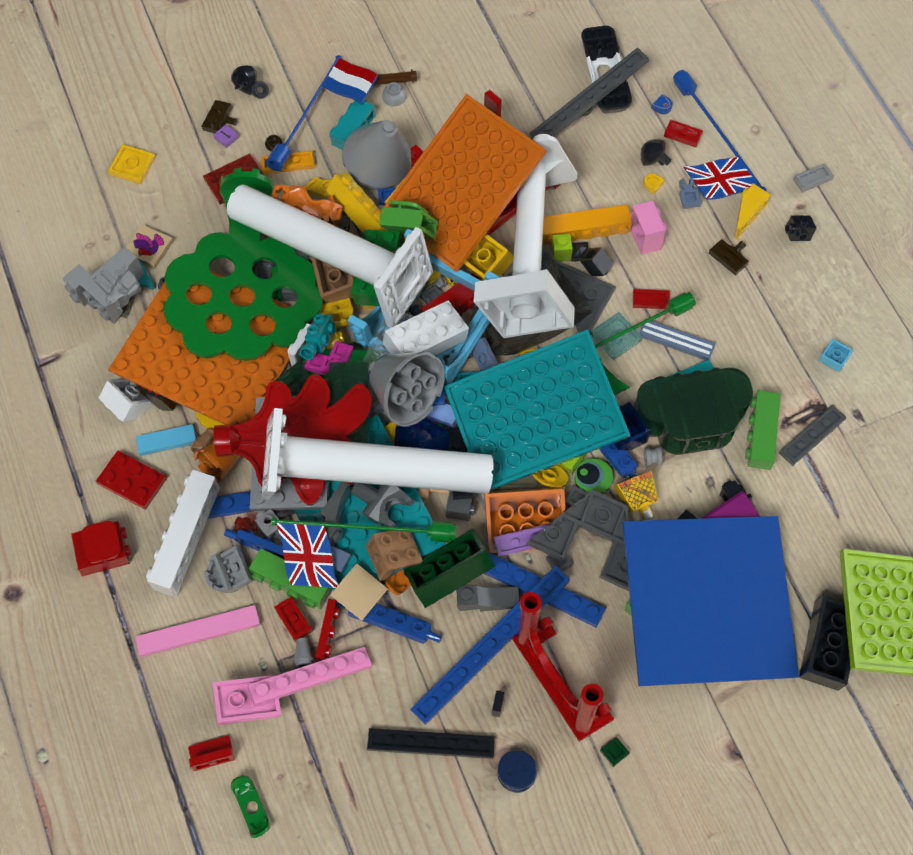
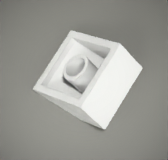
[99,378,154,422]

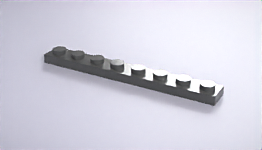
[530,47,649,138]

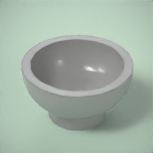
[382,82,407,106]

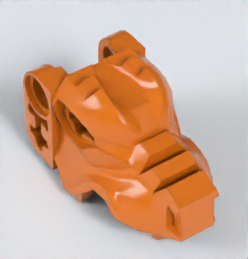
[271,185,343,226]

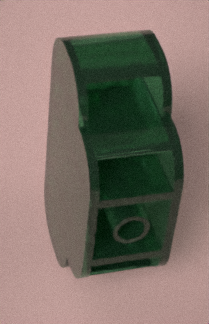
[632,367,753,455]

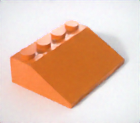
[484,487,566,553]

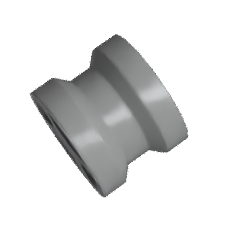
[644,446,663,467]

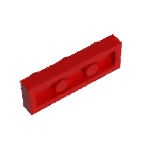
[315,598,340,662]

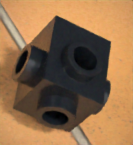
[785,215,816,241]

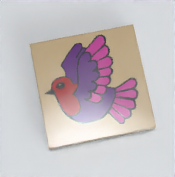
[126,224,173,268]

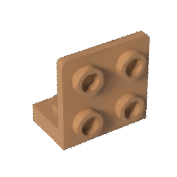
[365,527,423,581]

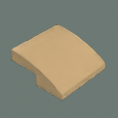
[331,564,388,621]

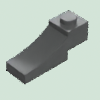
[320,481,352,546]
[456,585,520,612]

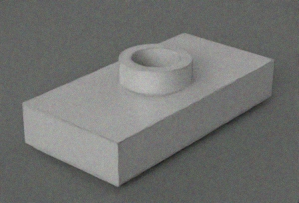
[793,163,834,193]

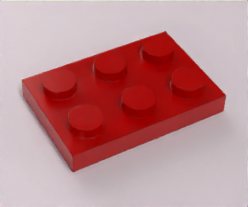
[96,450,167,510]

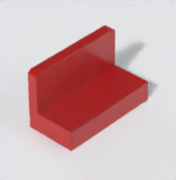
[188,735,235,772]

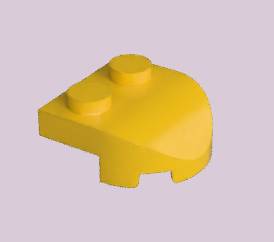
[319,298,354,328]

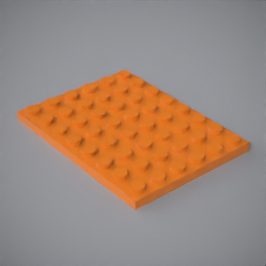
[380,94,547,272]

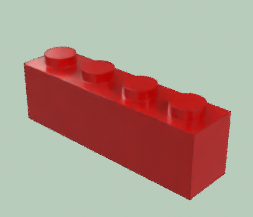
[421,273,483,317]

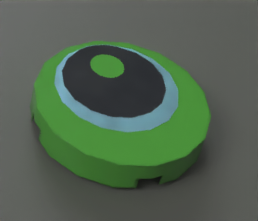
[574,458,613,494]

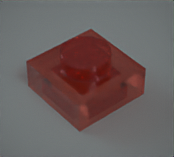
[234,516,258,534]

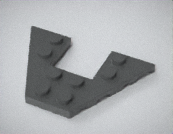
[526,489,629,591]

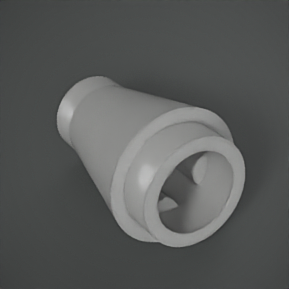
[293,638,314,669]

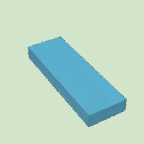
[136,424,196,456]

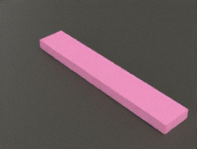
[135,605,260,658]

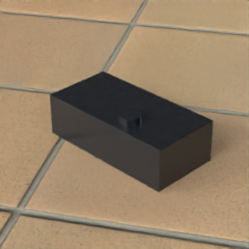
[799,595,851,691]

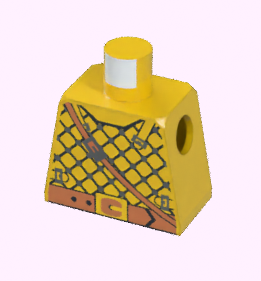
[613,471,658,520]

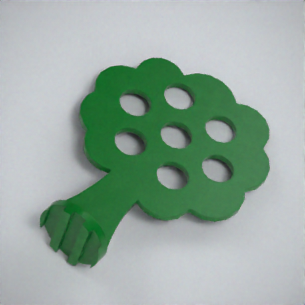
[164,168,323,361]

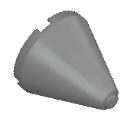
[342,120,411,190]

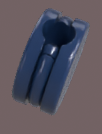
[497,750,537,793]

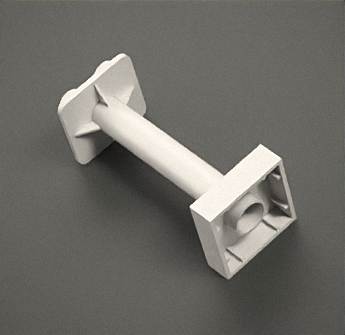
[474,134,577,338]

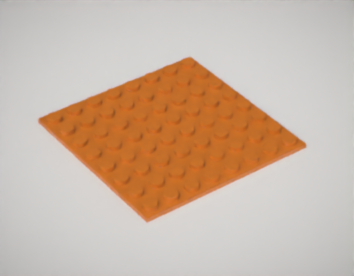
[108,270,312,425]

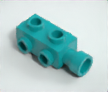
[299,314,336,360]

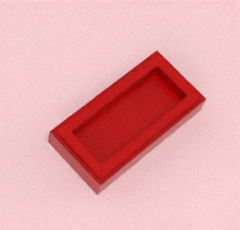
[633,289,670,309]

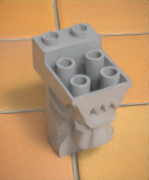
[62,247,145,324]

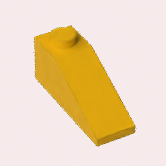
[734,183,771,239]

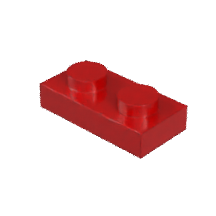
[664,119,703,147]
[274,597,312,642]

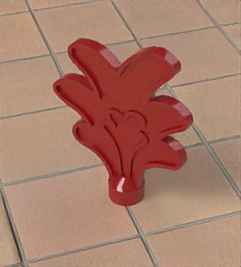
[214,374,372,506]

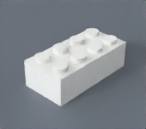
[383,301,469,356]

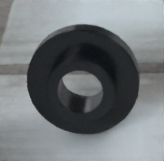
[251,81,269,99]

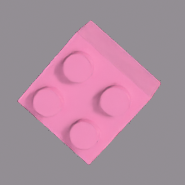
[631,201,667,255]

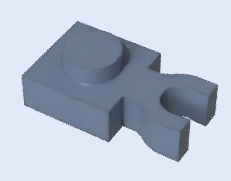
[679,178,701,209]

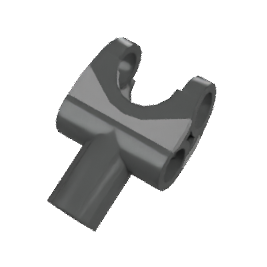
[351,483,414,527]

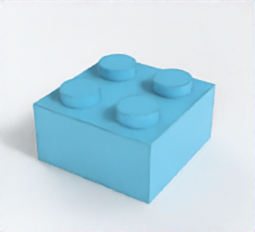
[819,339,853,373]

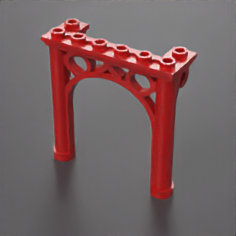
[512,592,614,742]

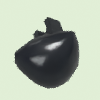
[231,65,257,95]
[641,139,671,166]

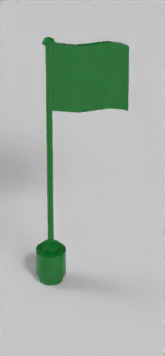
[594,292,696,396]

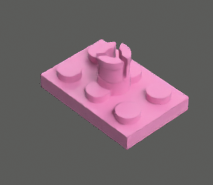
[212,675,281,726]

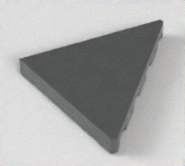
[552,259,616,333]

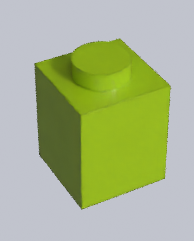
[551,234,573,262]

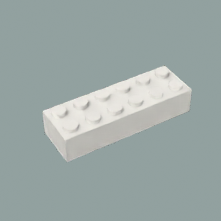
[146,470,220,598]

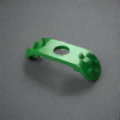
[231,776,270,838]

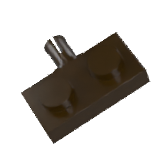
[201,100,237,133]
[709,239,749,276]

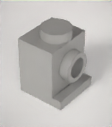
[254,509,280,541]

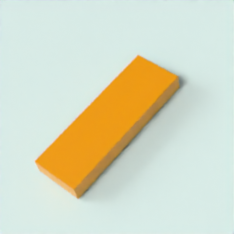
[261,150,315,175]

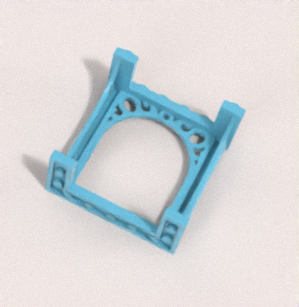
[347,229,501,385]

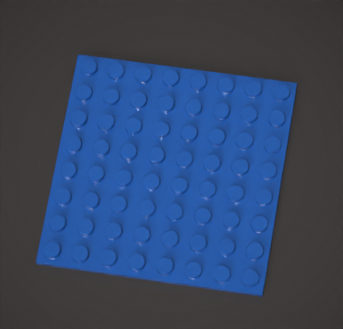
[622,516,799,687]

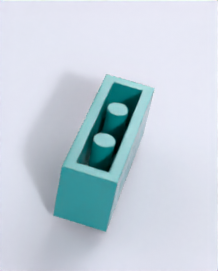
[329,101,375,150]

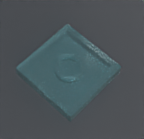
[590,312,643,360]

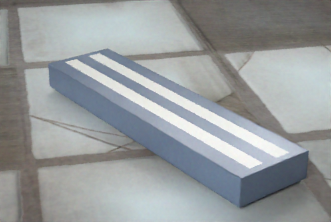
[638,318,716,360]

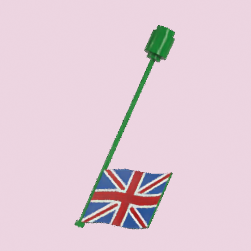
[272,517,456,588]

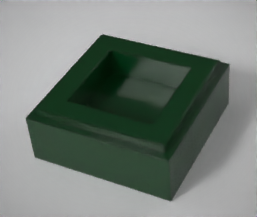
[600,737,630,767]

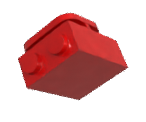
[71,521,132,576]

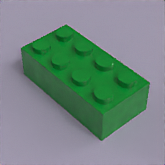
[350,230,405,306]

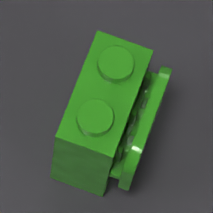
[379,200,438,239]

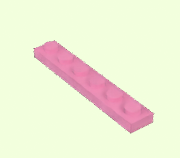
[247,647,372,707]

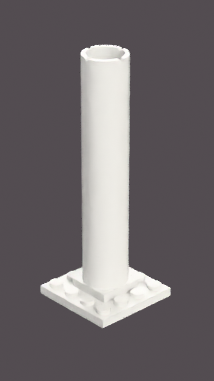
[227,185,433,328]
[261,408,493,500]

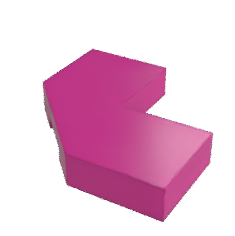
[304,341,354,375]

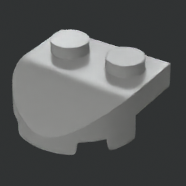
[204,545,253,593]

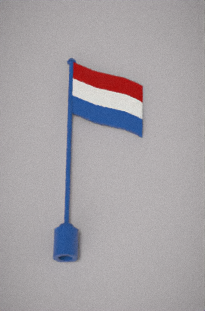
[266,55,378,171]

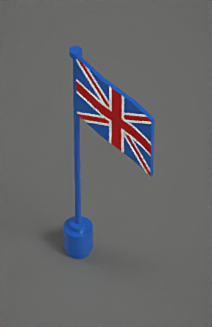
[673,70,767,200]

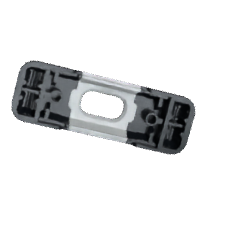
[581,26,632,114]

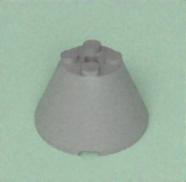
[369,352,445,427]

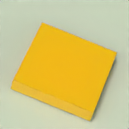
[108,144,155,184]

